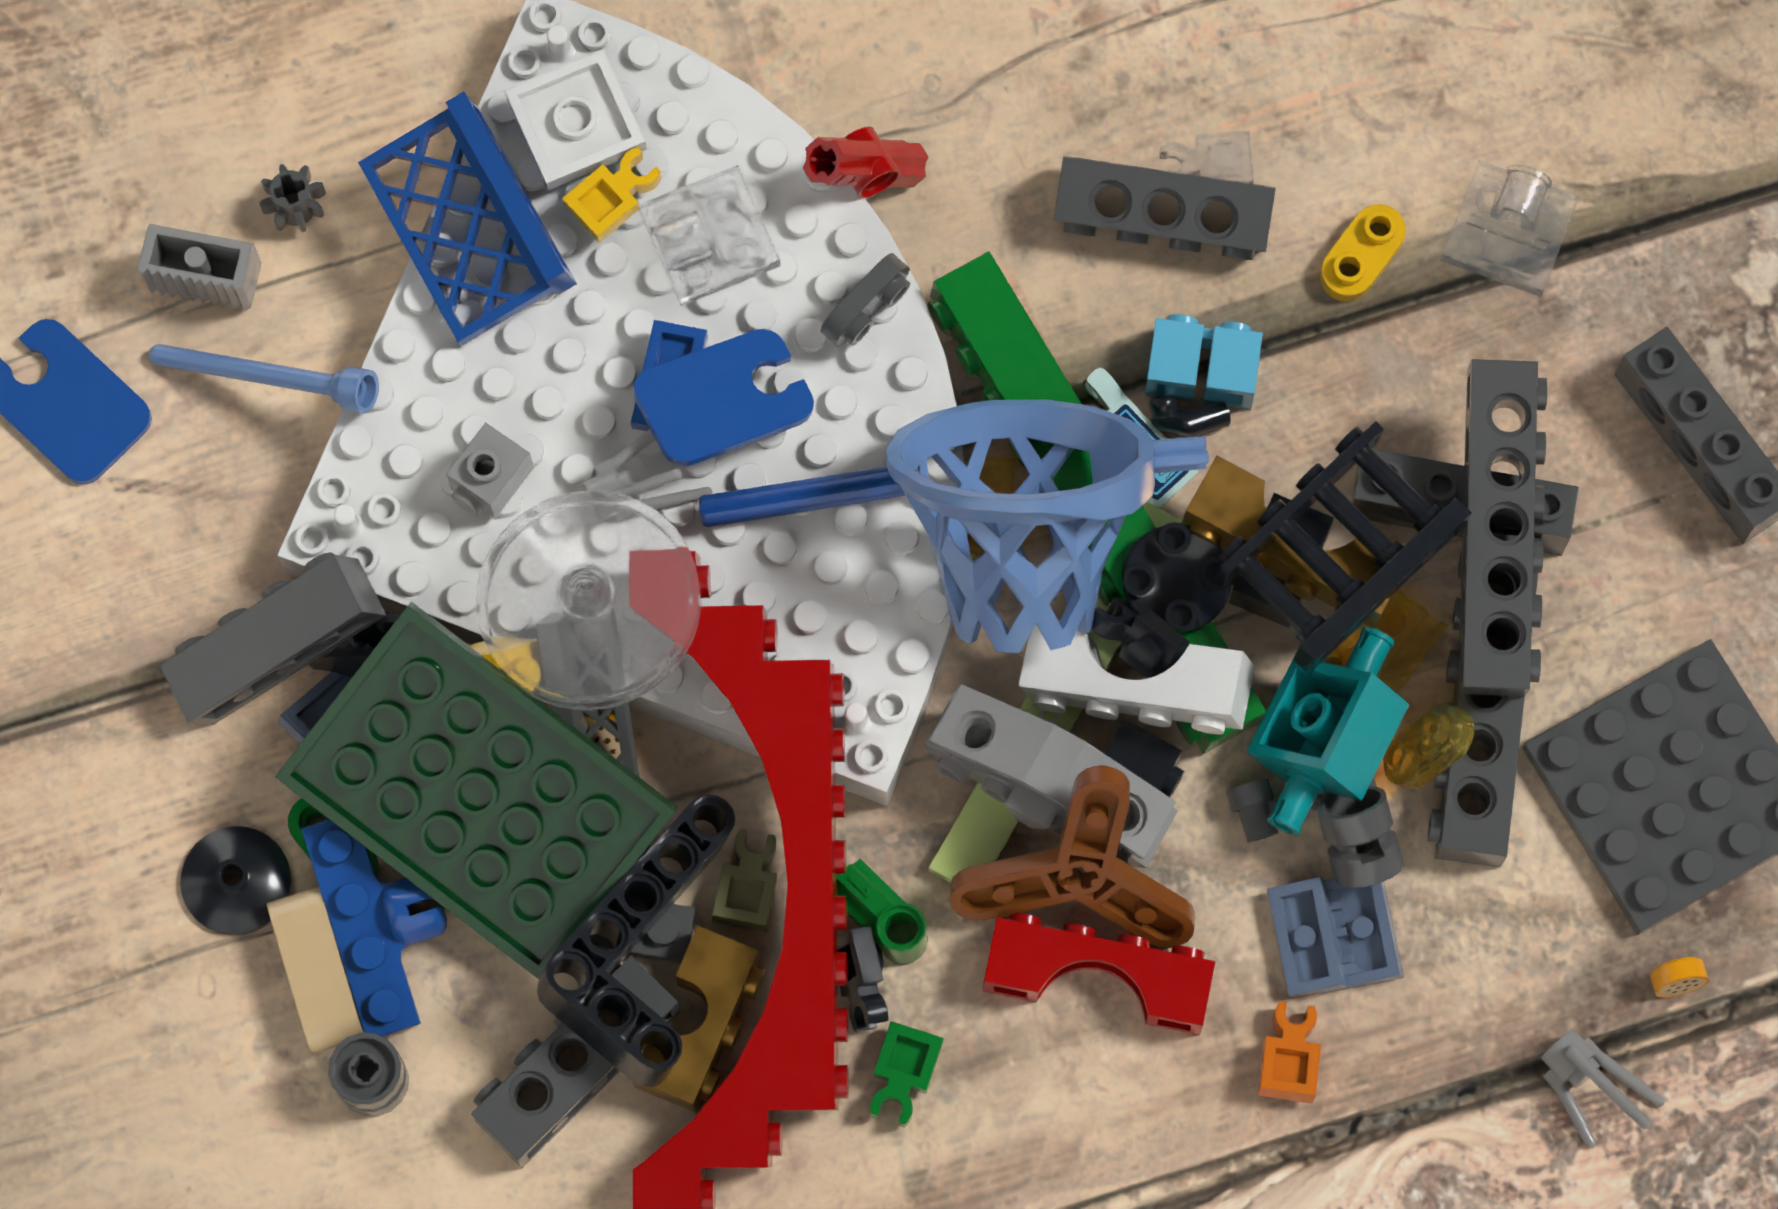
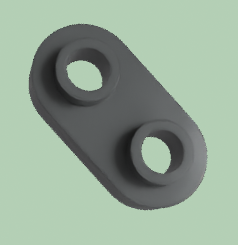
[820,253,911,347]

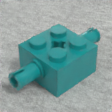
[1246,627,1410,836]

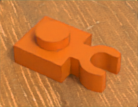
[1257,1001,1321,1104]

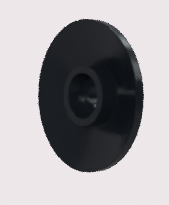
[180,826,291,935]

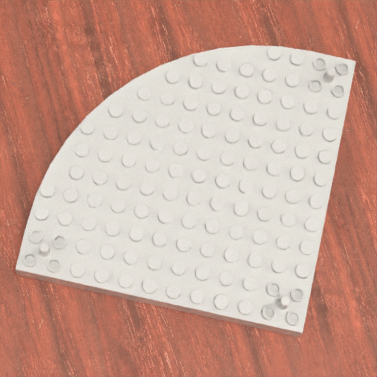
[277,0,964,807]

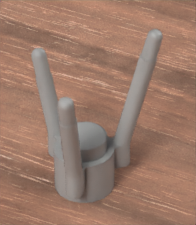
[584,429,712,522]
[1541,1029,1665,1148]

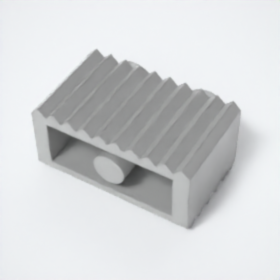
[138,224,261,311]

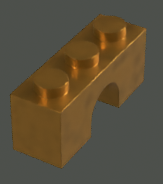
[632,925,765,1113]

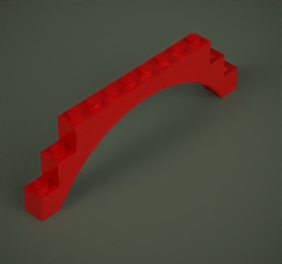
[629,551,849,1209]

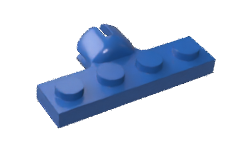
[301,820,447,1036]

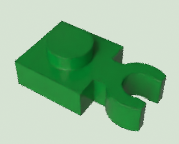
[870,1021,944,1128]

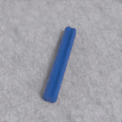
[698,466,906,527]

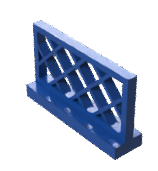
[358,91,577,346]

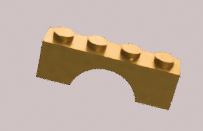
[1181,455,1391,628]

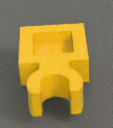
[562,147,662,243]

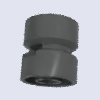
[1316,786,1404,888]
[328,1033,409,1116]

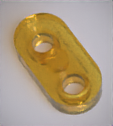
[1383,704,1474,790]

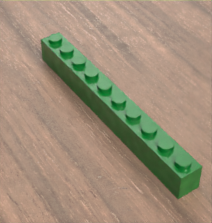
[928,251,1267,754]

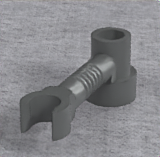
[1226,777,1377,843]

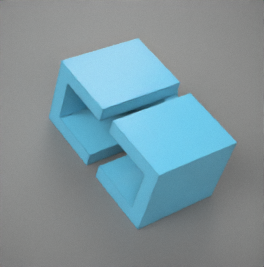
[1145,314,1263,410]

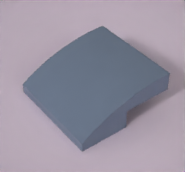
[1267,877,1404,997]

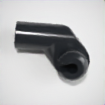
[1148,394,1231,437]

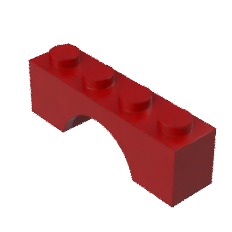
[983,913,1216,1035]

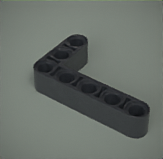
[537,794,735,1087]

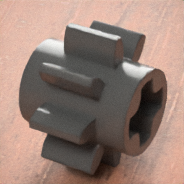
[259,164,326,232]

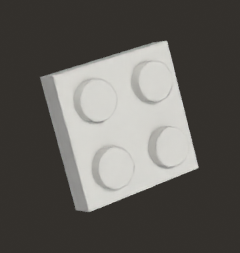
[504,49,647,191]

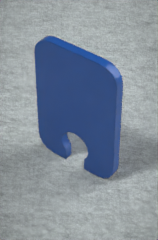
[0,319,152,485]
[633,329,814,467]

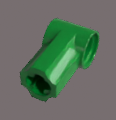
[836,859,928,964]

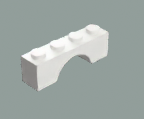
[1018,624,1255,734]

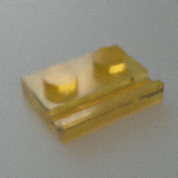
[1323,590,1448,694]

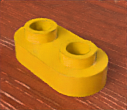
[1320,204,1406,302]

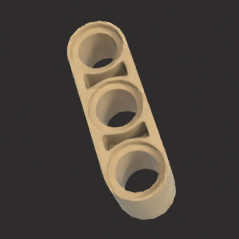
[267,887,365,1054]

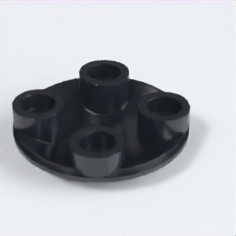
[1122,522,1232,633]

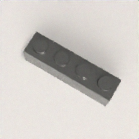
[160,552,386,725]

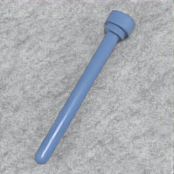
[149,344,379,413]

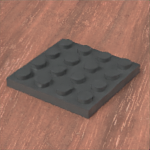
[1522,639,1778,935]

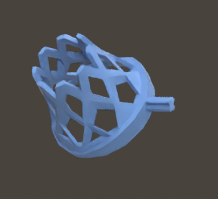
[886,399,1209,653]

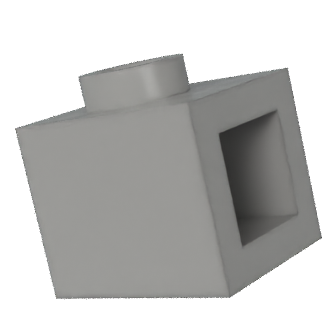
[446,422,534,519]

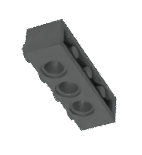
[1054,156,1276,260]
[1614,326,1778,544]
[1351,449,1579,556]
[471,956,681,1168]

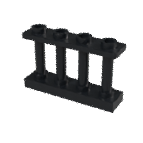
[1215,421,1472,675]

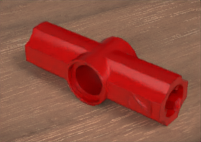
[803,126,929,199]

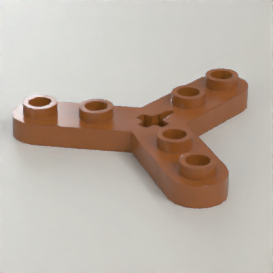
[950,765,1195,948]

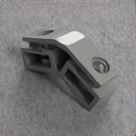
[924,684,1178,868]

